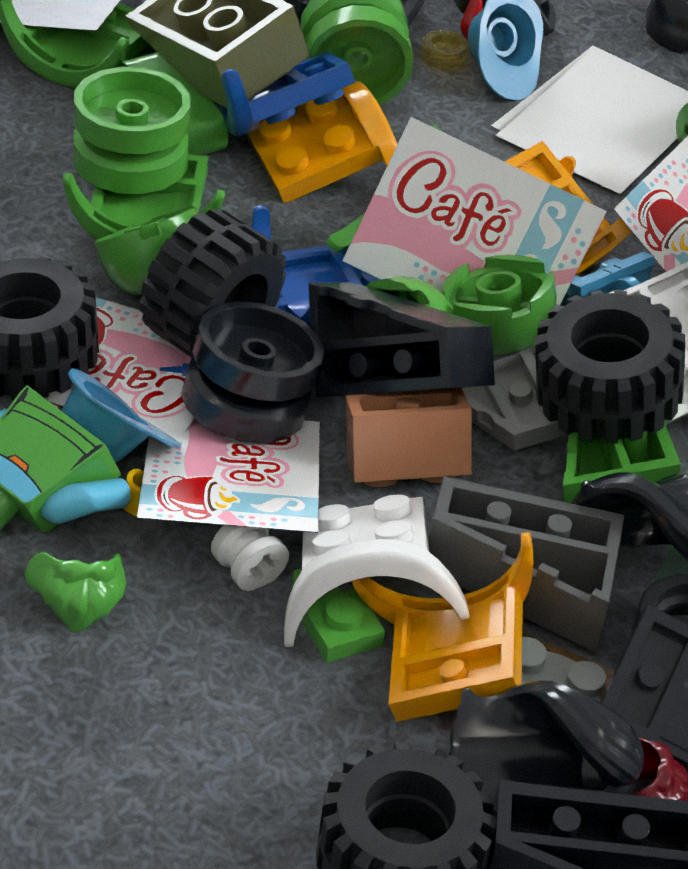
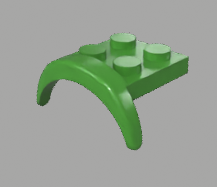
[0,0,150,88]
[63,154,225,240]

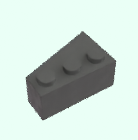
[429,476,625,653]

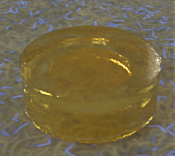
[420,30,469,71]

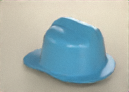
[468,0,543,101]
[61,368,182,462]

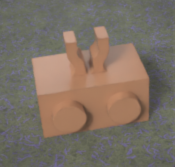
[346,388,472,487]

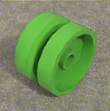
[300,0,414,105]
[73,67,191,194]

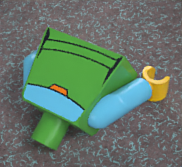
[0,385,144,532]

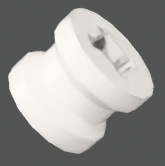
[211,525,289,591]

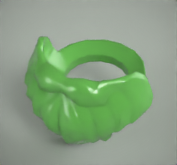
[24,552,126,633]

